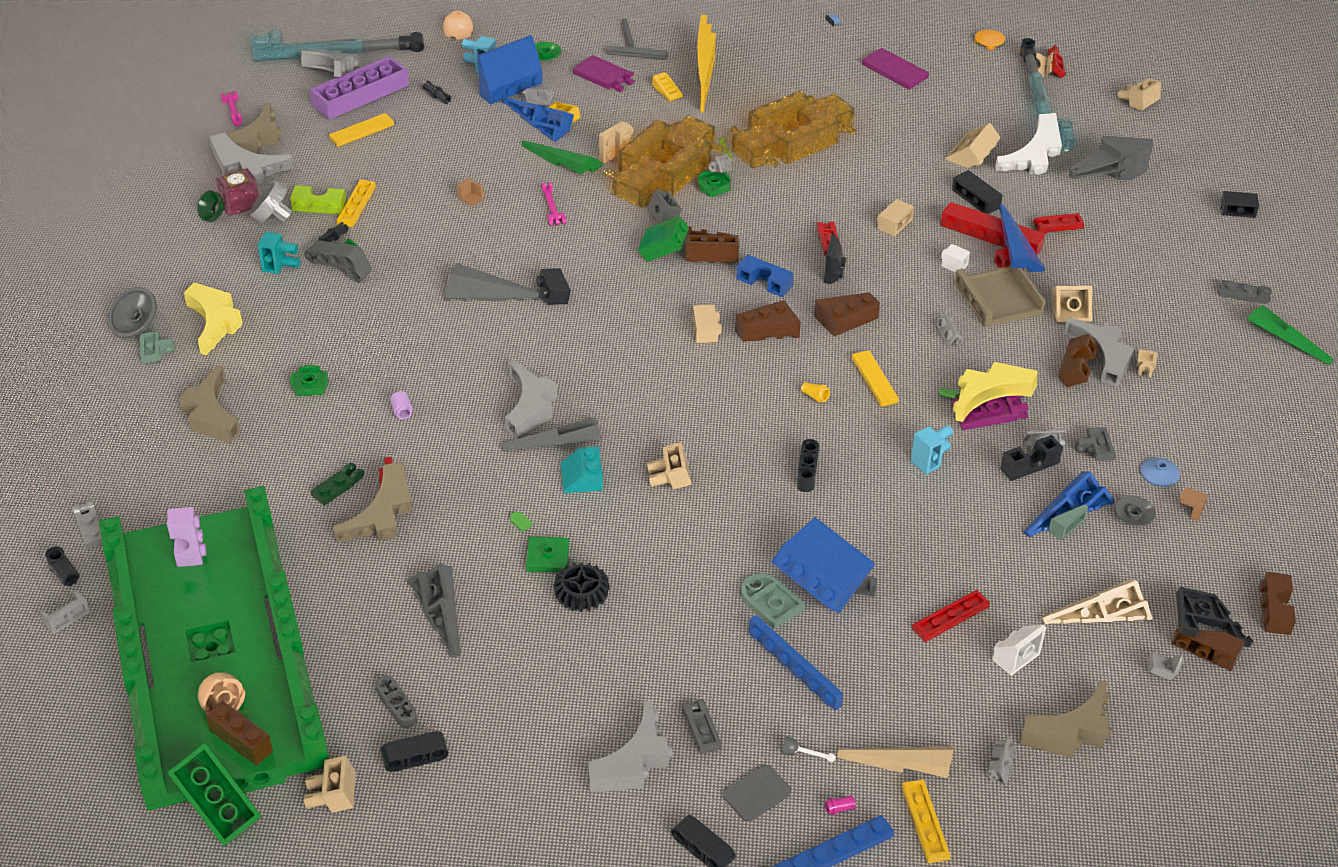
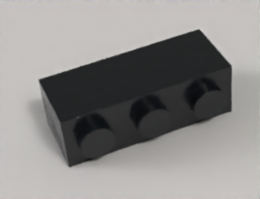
[952,170,1003,214]

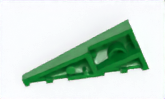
[522,140,603,175]
[1247,305,1334,365]

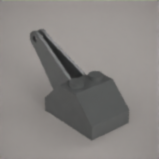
[1068,136,1153,180]

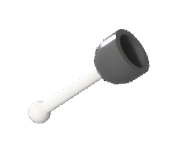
[782,736,836,762]

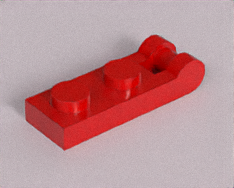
[1033,213,1084,234]
[816,221,840,256]

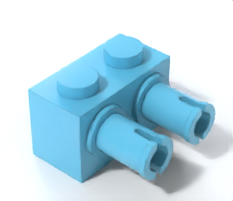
[462,36,496,72]
[911,425,953,475]

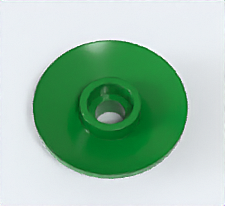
[535,42,561,61]

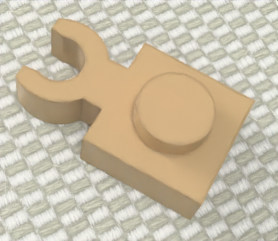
[1136,349,1158,377]

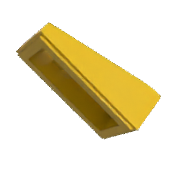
[652,72,683,102]
[547,101,581,123]

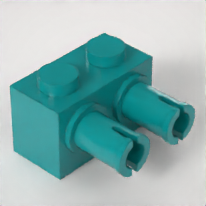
[257,231,301,274]

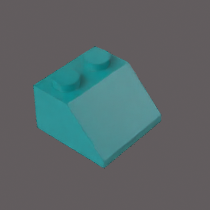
[561,446,603,493]

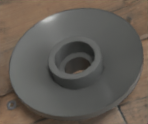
[1115,496,1156,526]

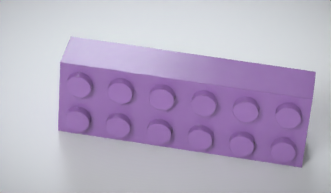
[310,56,409,120]

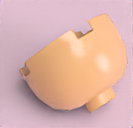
[443,11,474,40]
[198,673,245,713]

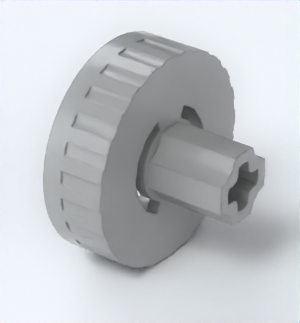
[249,180,292,223]

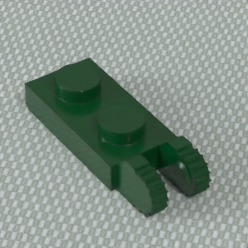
[310,462,365,505]

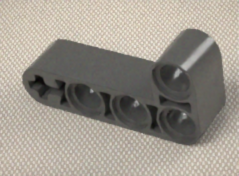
[304,241,372,283]

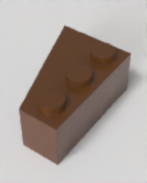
[686,226,739,264]

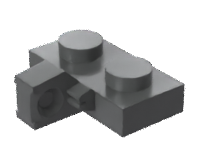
[1075,427,1116,460]

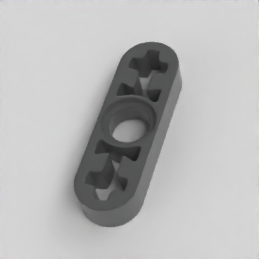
[376,676,417,727]

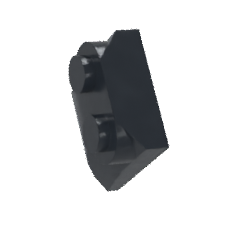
[824,234,846,284]

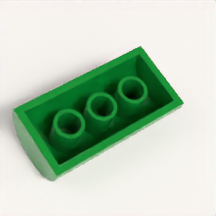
[167,743,262,846]

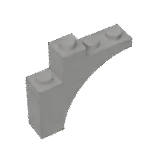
[301,49,360,77]
[209,132,292,187]
[1064,317,1134,387]
[505,360,557,439]
[588,701,672,793]

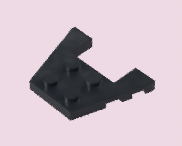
[1176,587,1253,647]

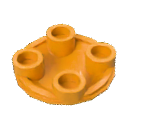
[974,29,1005,50]

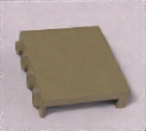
[954,264,1046,327]

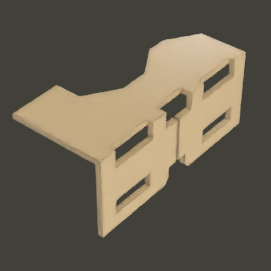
[1036,52,1053,78]

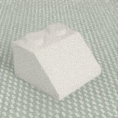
[993,625,1046,676]

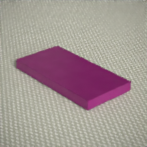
[862,48,929,89]

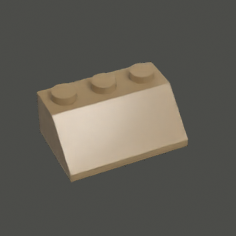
[946,122,1000,168]

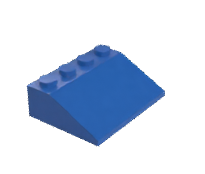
[477,35,543,104]
[771,517,876,613]

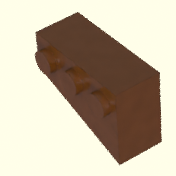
[814,292,880,337]
[735,300,801,342]

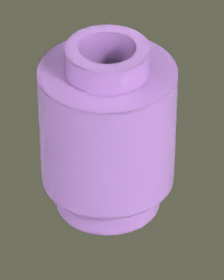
[390,391,413,419]

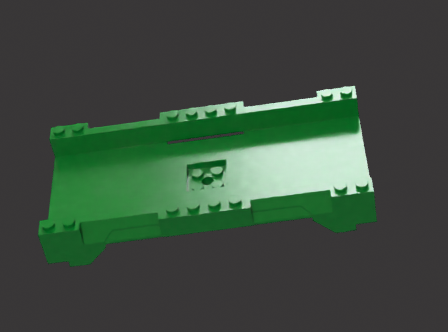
[99,486,329,811]

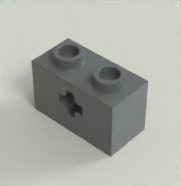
[648,190,682,223]

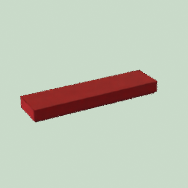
[912,589,990,642]

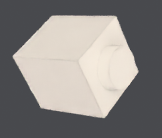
[941,244,970,272]

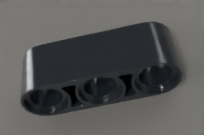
[797,439,819,492]
[380,731,449,772]
[671,815,736,867]

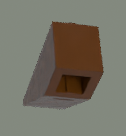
[1172,629,1245,671]

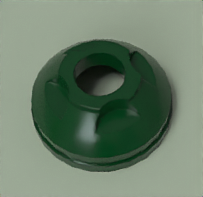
[197,190,225,222]

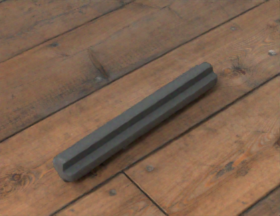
[607,45,667,60]

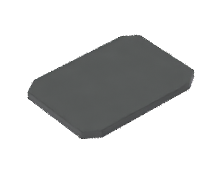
[723,766,791,821]

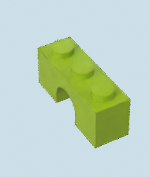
[290,185,347,215]

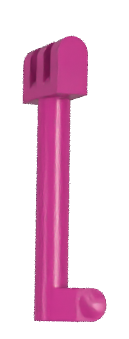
[221,91,242,126]
[541,182,566,226]

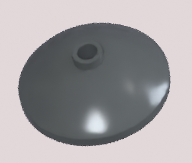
[108,287,157,338]

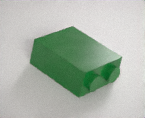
[638,216,689,262]

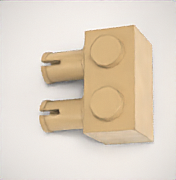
[1118,78,1161,110]
[647,442,692,490]
[304,756,356,813]

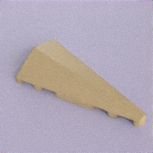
[1041,579,1153,624]
[837,746,955,778]

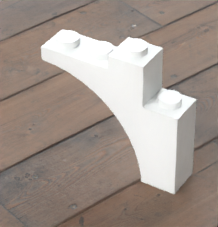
[995,113,1062,175]

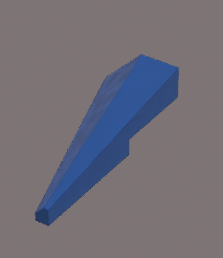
[503,97,574,142]
[999,204,1045,272]
[1023,471,1115,537]

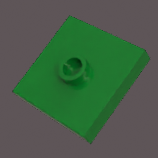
[526,536,570,573]

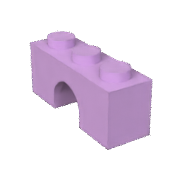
[167,507,207,567]

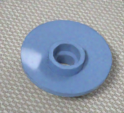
[1141,457,1180,487]

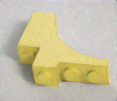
[184,283,242,355]
[953,362,1038,422]

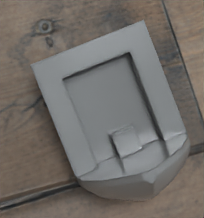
[1148,652,1183,680]

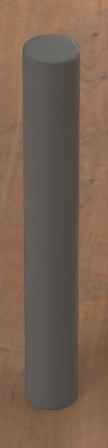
[622,18,634,47]

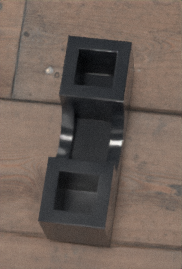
[1000,435,1063,481]

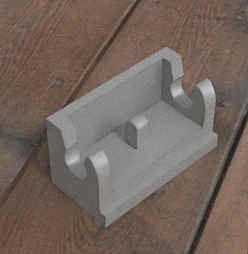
[39,590,90,634]

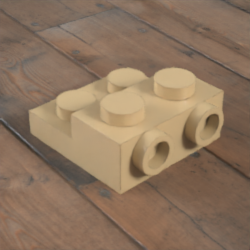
[599,121,634,164]

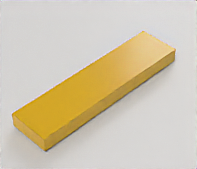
[329,113,394,147]
[337,179,376,227]
[852,350,899,407]
[901,779,950,863]

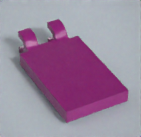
[573,55,634,93]
[952,396,1029,430]

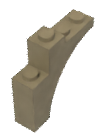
[227,103,282,154]
[179,365,241,444]
[333,461,413,542]
[1020,680,1112,758]

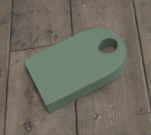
[741,574,805,629]

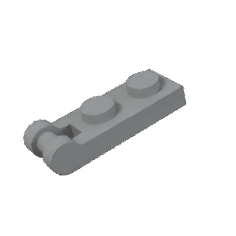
[72,499,102,549]

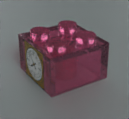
[216,168,259,217]

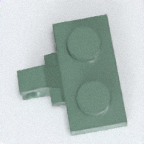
[140,331,175,364]

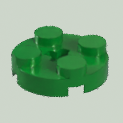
[698,170,730,197]
[290,365,328,397]

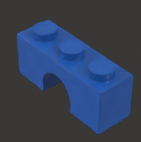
[737,254,794,298]

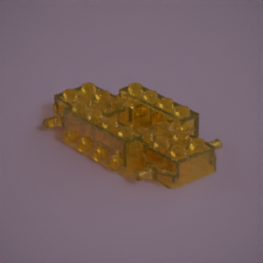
[731,91,856,168]
[604,115,724,208]

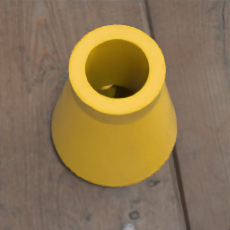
[801,382,830,403]

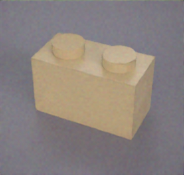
[877,199,914,237]
[693,305,722,343]

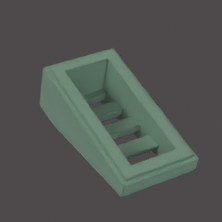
[1049,504,1088,540]

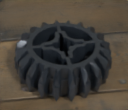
[553,562,610,612]

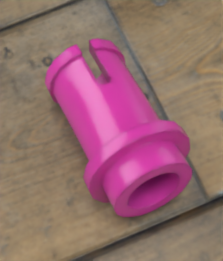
[825,795,856,815]

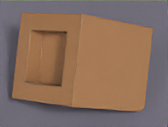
[457,177,484,206]
[1179,487,1208,521]

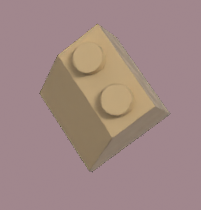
[1051,286,1092,322]

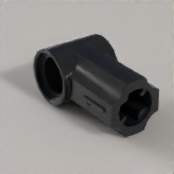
[45,546,80,586]

